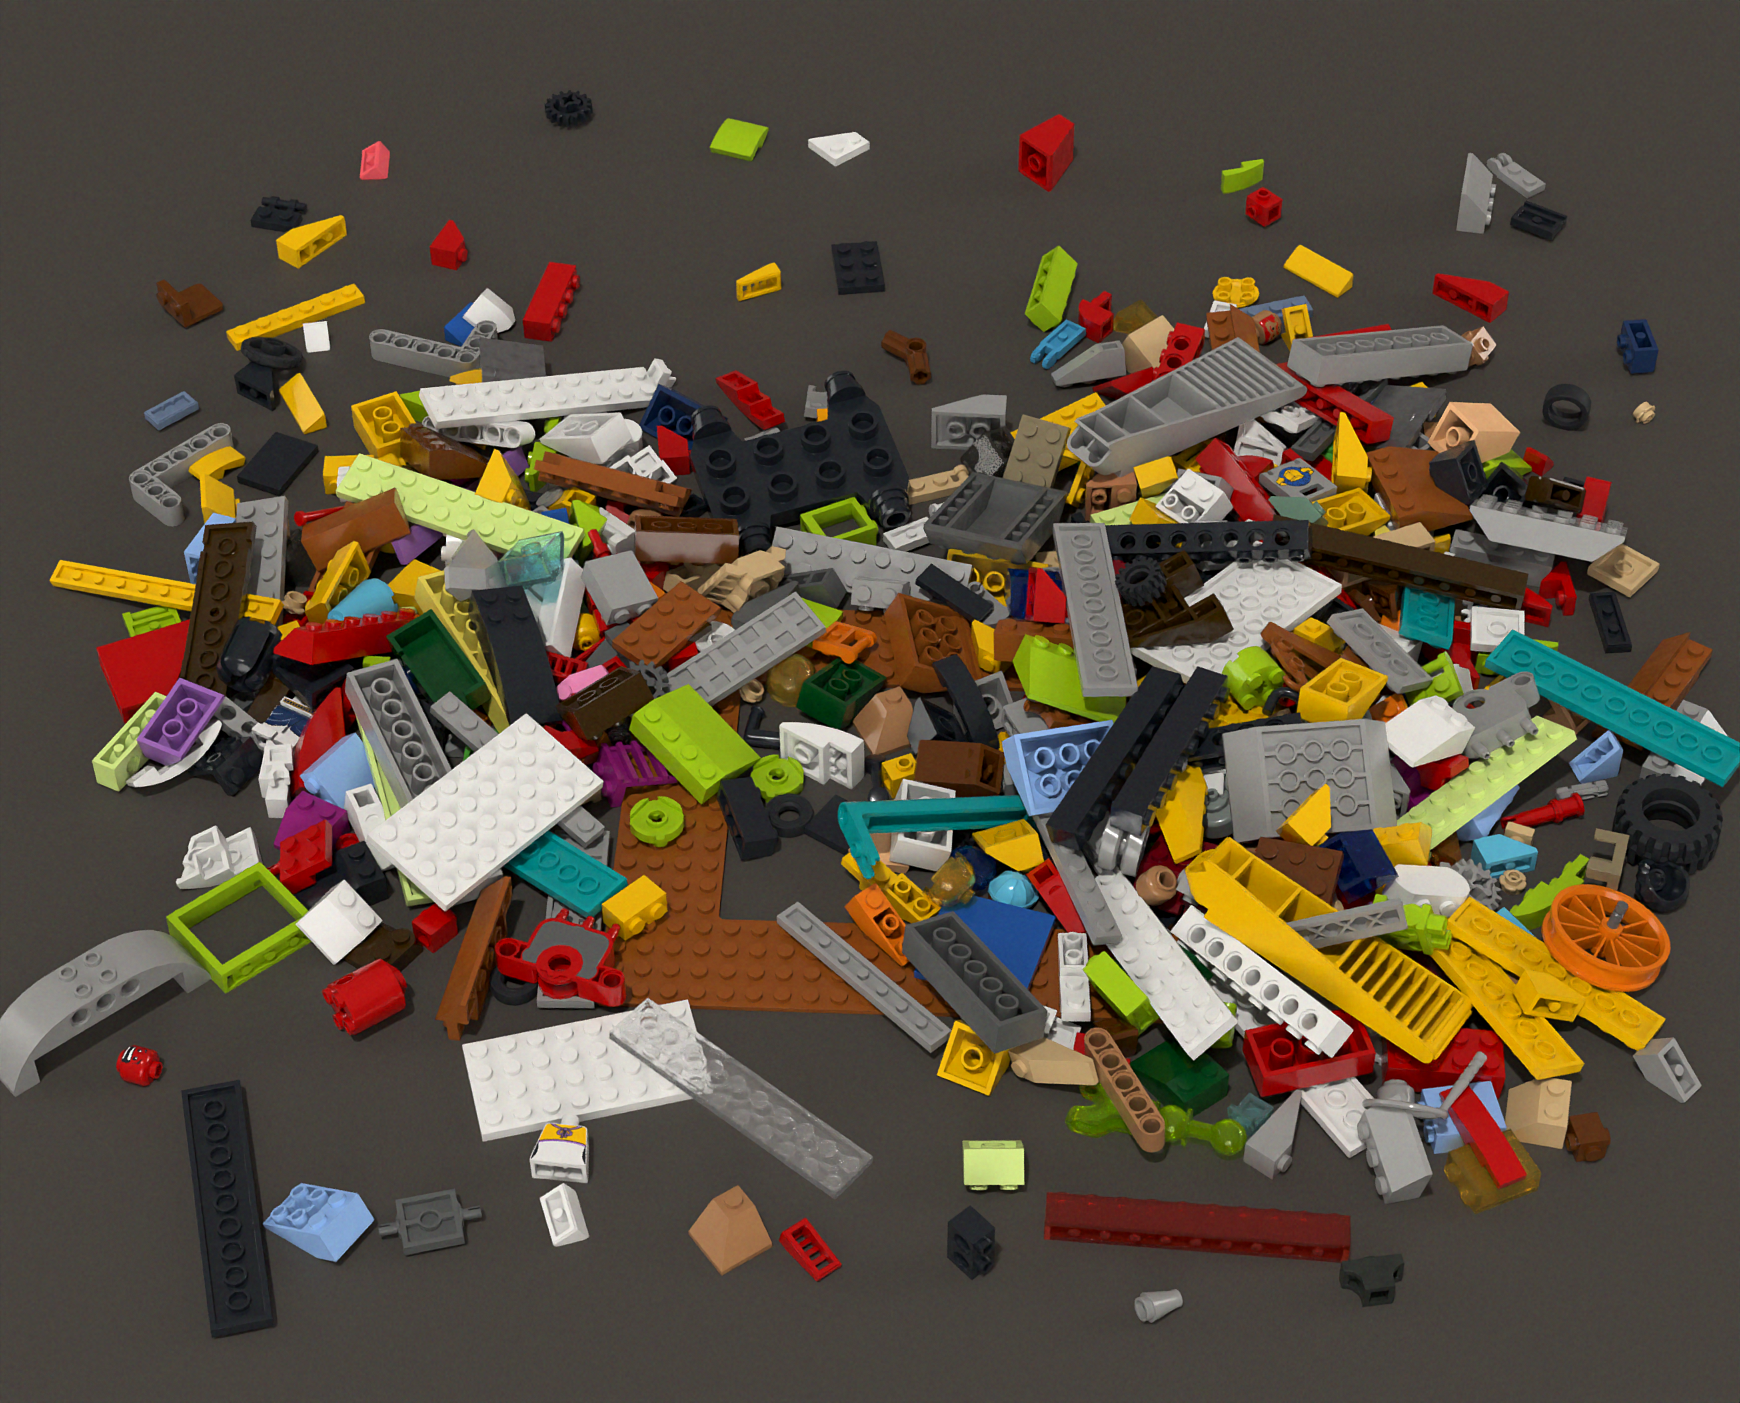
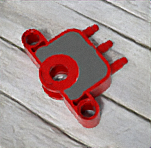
[495,908,626,1007]

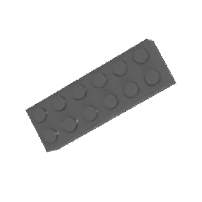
[902,911,1047,1054]

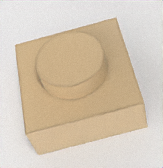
[1504,821,1535,846]

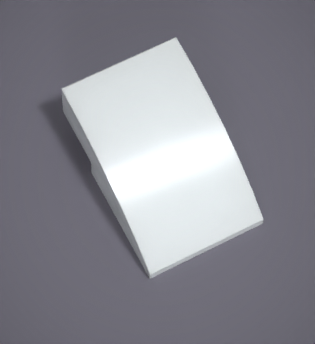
[779,722,864,790]

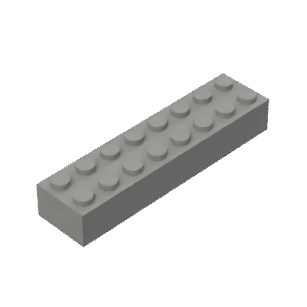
[1287,325,1473,387]

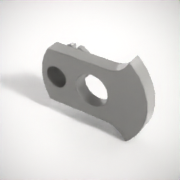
[967,582,1012,628]

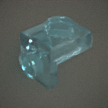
[1227,1093,1274,1137]

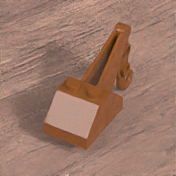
[1260,622,1395,708]

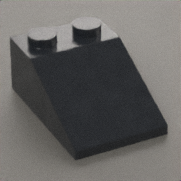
[293,840,389,911]

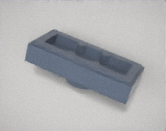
[144,391,199,430]

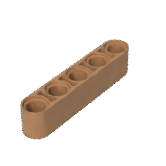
[1084,1028,1165,1152]

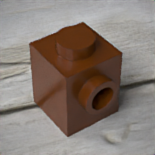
[1565,1112,1611,1162]

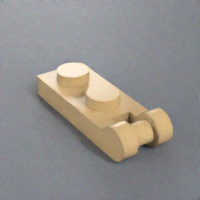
[908,465,969,505]

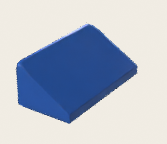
[444,302,474,347]

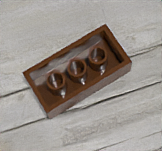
[634,515,739,567]

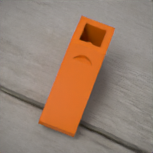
[845,883,910,967]

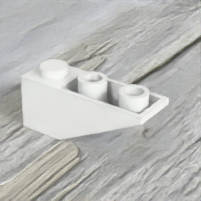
[344,784,395,872]

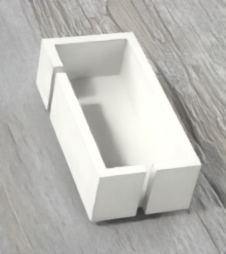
[524,557,585,657]

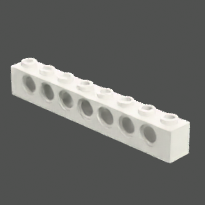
[1170,905,1354,1058]

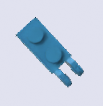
[1030,319,1086,370]

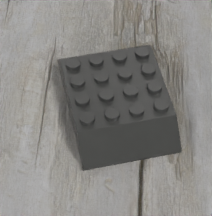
[923,472,1068,565]

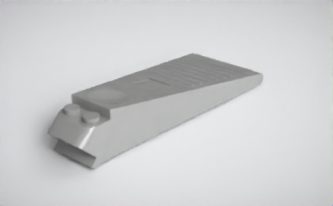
[1067,337,1307,478]

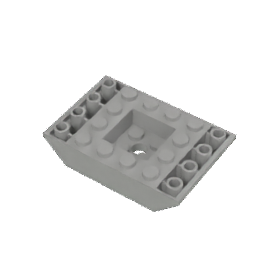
[1470,494,1628,562]

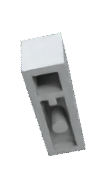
[1243,1089,1302,1180]

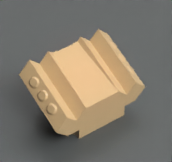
[698,546,786,613]

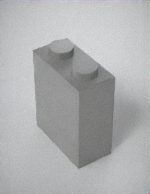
[581,550,658,625]

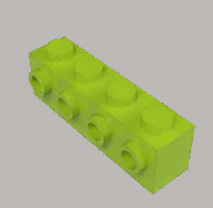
[1025,246,1078,332]

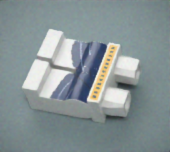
[251,696,317,756]

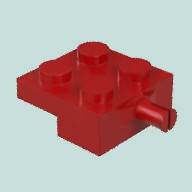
[267,819,332,894]

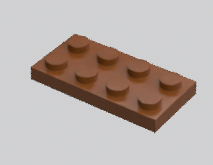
[612,581,721,668]

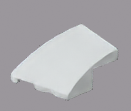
[176,825,263,889]

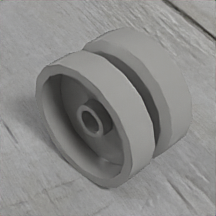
[1097,817,1150,877]

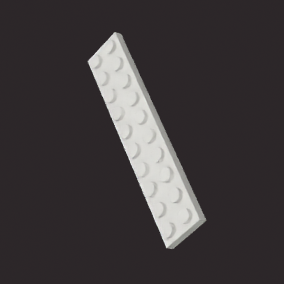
[419,367,656,429]
[1095,865,1238,1060]
[1191,950,1374,1158]

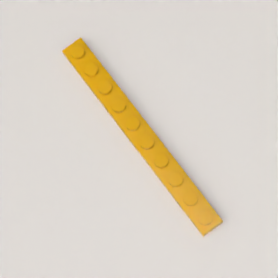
[49,560,284,626]

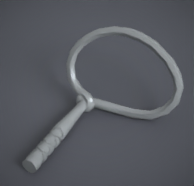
[1362,1051,1487,1119]

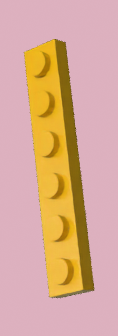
[226,284,365,351]

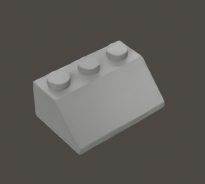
[1456,153,1496,234]
[1357,1092,1433,1204]

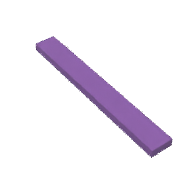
[391,446,529,565]

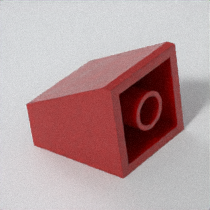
[1018,114,1074,192]

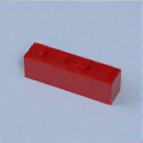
[523,262,580,342]

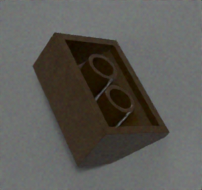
[555,666,654,741]

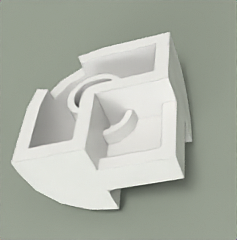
[609,445,677,484]

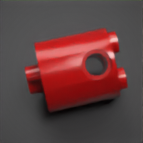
[322,959,407,1035]

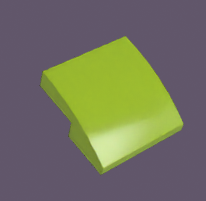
[710,118,769,161]

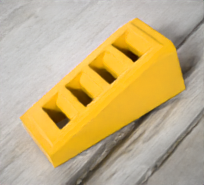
[736,262,781,302]

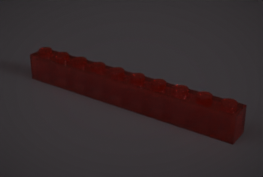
[1044,1192,1350,1263]

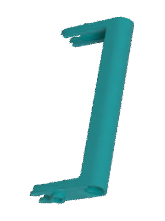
[838,795,1049,879]

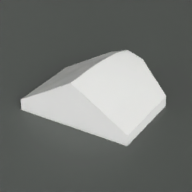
[462,288,516,333]

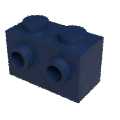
[1617,319,1659,373]

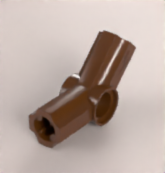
[881,330,931,385]

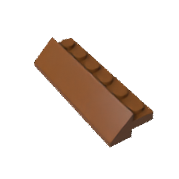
[1206,304,1267,423]
[534,451,692,517]
[1592,632,1713,751]
[435,876,513,1041]

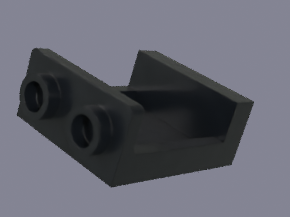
[272,654,354,711]

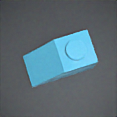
[1470,834,1538,879]

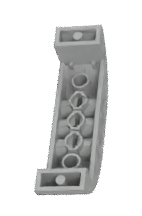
[0,930,211,1097]

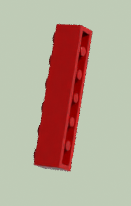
[1276,362,1394,444]

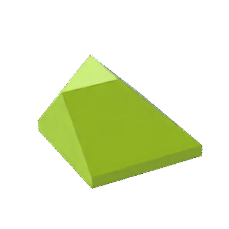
[568,500,607,567]

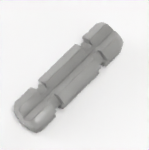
[1555,780,1609,800]

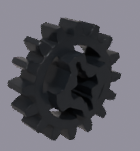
[545,90,593,127]

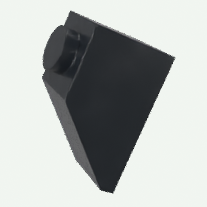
[234,361,276,411]

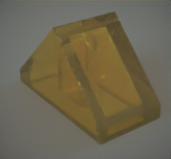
[1113,299,1158,334]

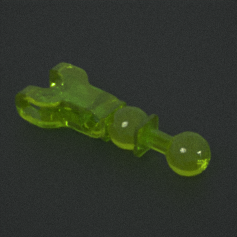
[1065,1082,1247,1156]

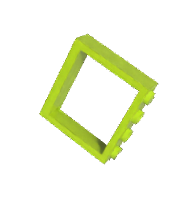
[166,862,312,994]

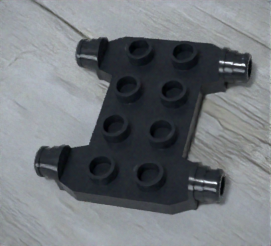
[690,371,911,557]

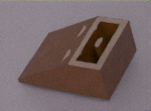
[913,740,1005,797]

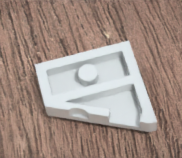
[1234,419,1286,466]

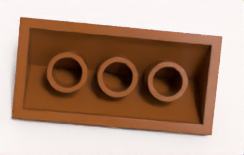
[301,488,412,572]

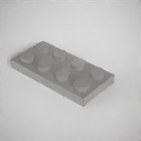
[1327,609,1433,694]

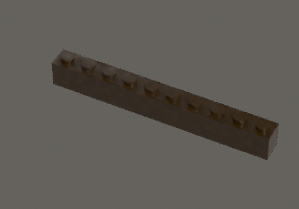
[1272,514,1529,610]

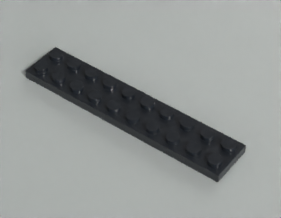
[181,1080,274,1338]

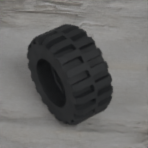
[1612,773,1723,874]

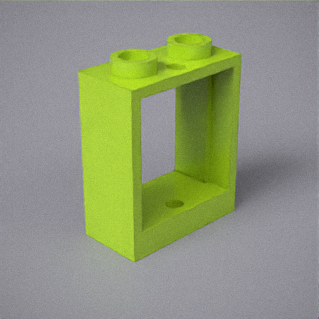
[800,497,879,546]
[1082,951,1159,1036]

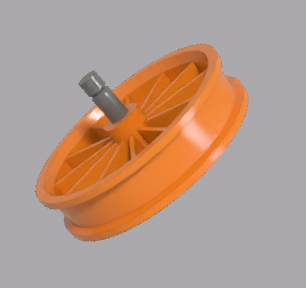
[1541,884,1670,992]

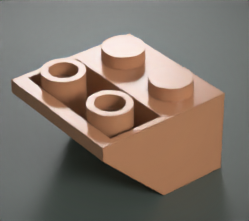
[1085,472,1137,522]

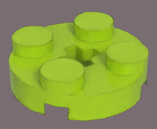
[750,755,804,803]
[630,796,685,847]

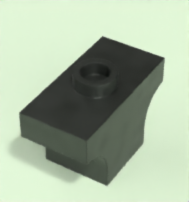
[1339,1254,1405,1307]

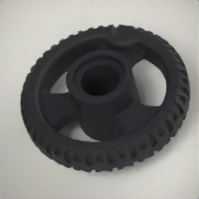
[241,337,303,369]

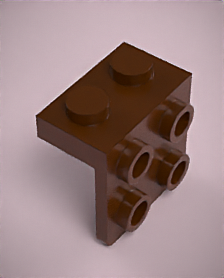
[156,279,223,327]

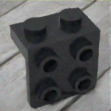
[187,736,263,795]

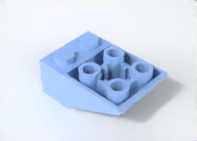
[263,1183,374,1262]

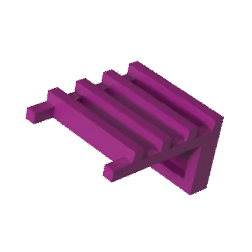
[593,741,677,807]

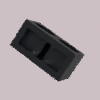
[947,1205,995,1280]

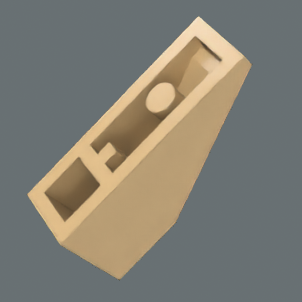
[1009,1037,1099,1085]

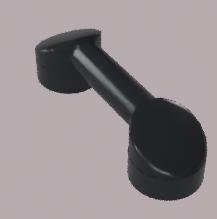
[864,754,889,801]

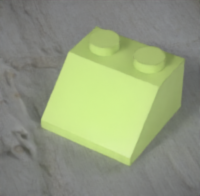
[962,1140,1024,1190]

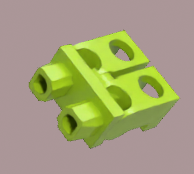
[1373,894,1452,955]

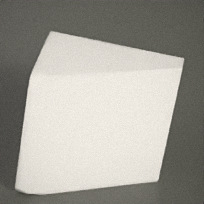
[303,321,330,353]

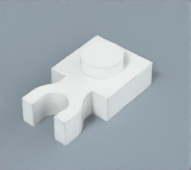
[264,743,293,786]

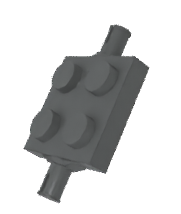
[378,1188,482,1255]

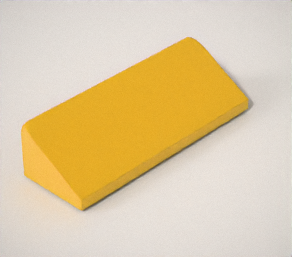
[1283,245,1354,298]
[279,373,327,434]

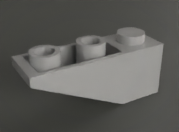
[1051,341,1126,387]

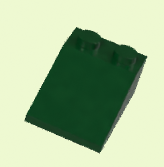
[796,657,887,730]
[1130,1038,1229,1124]

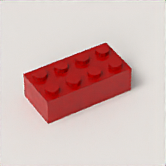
[1242,1009,1376,1097]
[1381,1028,1506,1099]

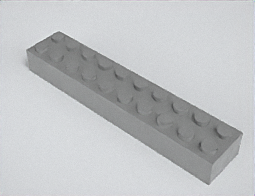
[345,659,503,906]

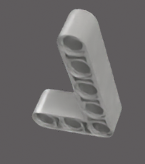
[369,320,498,377]
[129,423,234,527]

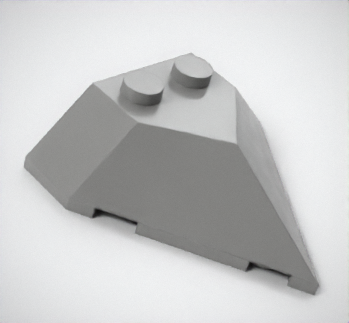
[444,529,511,602]

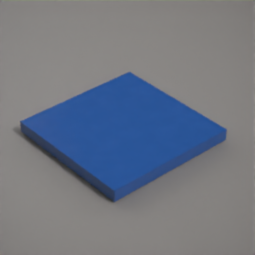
[914,890,1056,990]

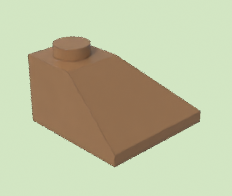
[852,686,913,756]
[689,1185,772,1276]

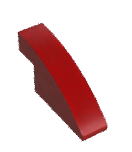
[290,688,346,796]

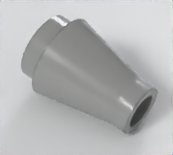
[1134,1289,1183,1323]

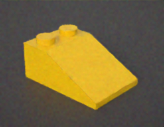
[1331,412,1372,494]
[1312,487,1391,536]
[1297,658,1388,723]

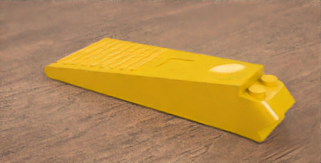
[1185,837,1473,1063]

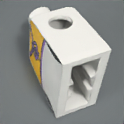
[530,1114,589,1183]

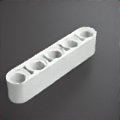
[422,416,535,448]

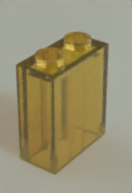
[1444,1129,1541,1214]

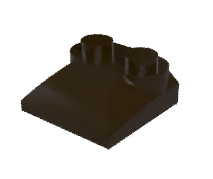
[343,922,423,972]

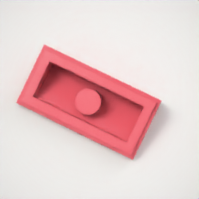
[360,141,390,180]

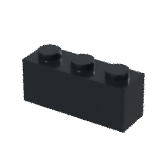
[716,777,778,860]

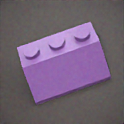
[136,678,225,766]

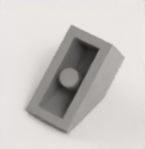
[1633,1038,1702,1103]

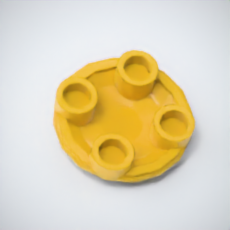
[1212,277,1259,308]

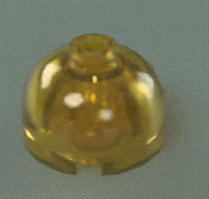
[766,653,817,707]
[922,852,976,908]

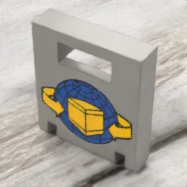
[1259,458,1337,502]

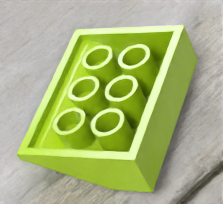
[1012,634,1126,723]
[629,684,761,805]

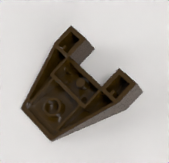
[1120,550,1234,648]

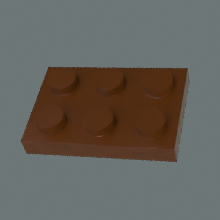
[1255,837,1344,906]

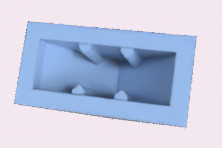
[1569,730,1623,783]

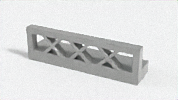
[1287,898,1408,949]

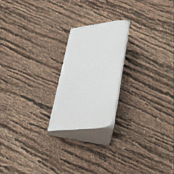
[540,1183,589,1247]

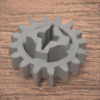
[1450,859,1502,911]

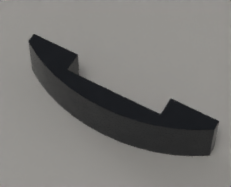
[932,654,1000,750]

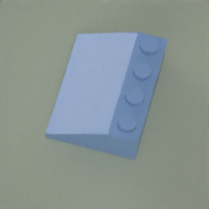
[1002,720,1114,816]

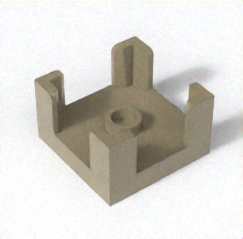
[1585,828,1630,891]

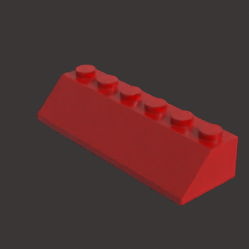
[273,608,420,665]

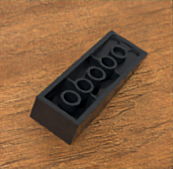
[468,585,563,726]

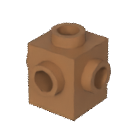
[1461,326,1496,367]

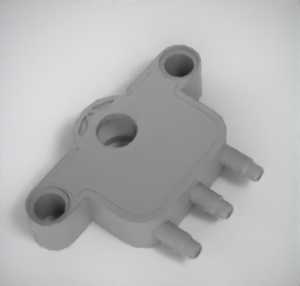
[1452,672,1540,759]

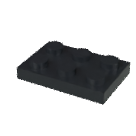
[831,241,885,295]

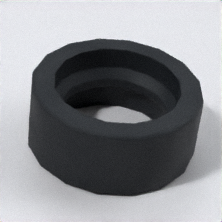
[1542,383,1591,430]

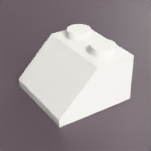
[296,880,383,965]

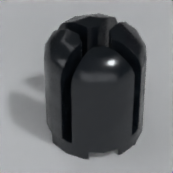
[216,617,282,693]

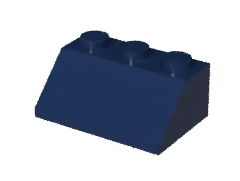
[639,384,728,450]

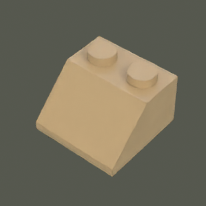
[1505,1078,1572,1149]

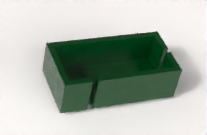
[386,609,491,710]

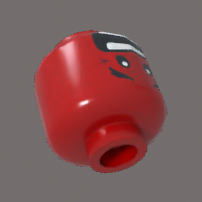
[116,1045,163,1086]

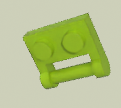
[122,606,181,637]
[1405,651,1464,706]

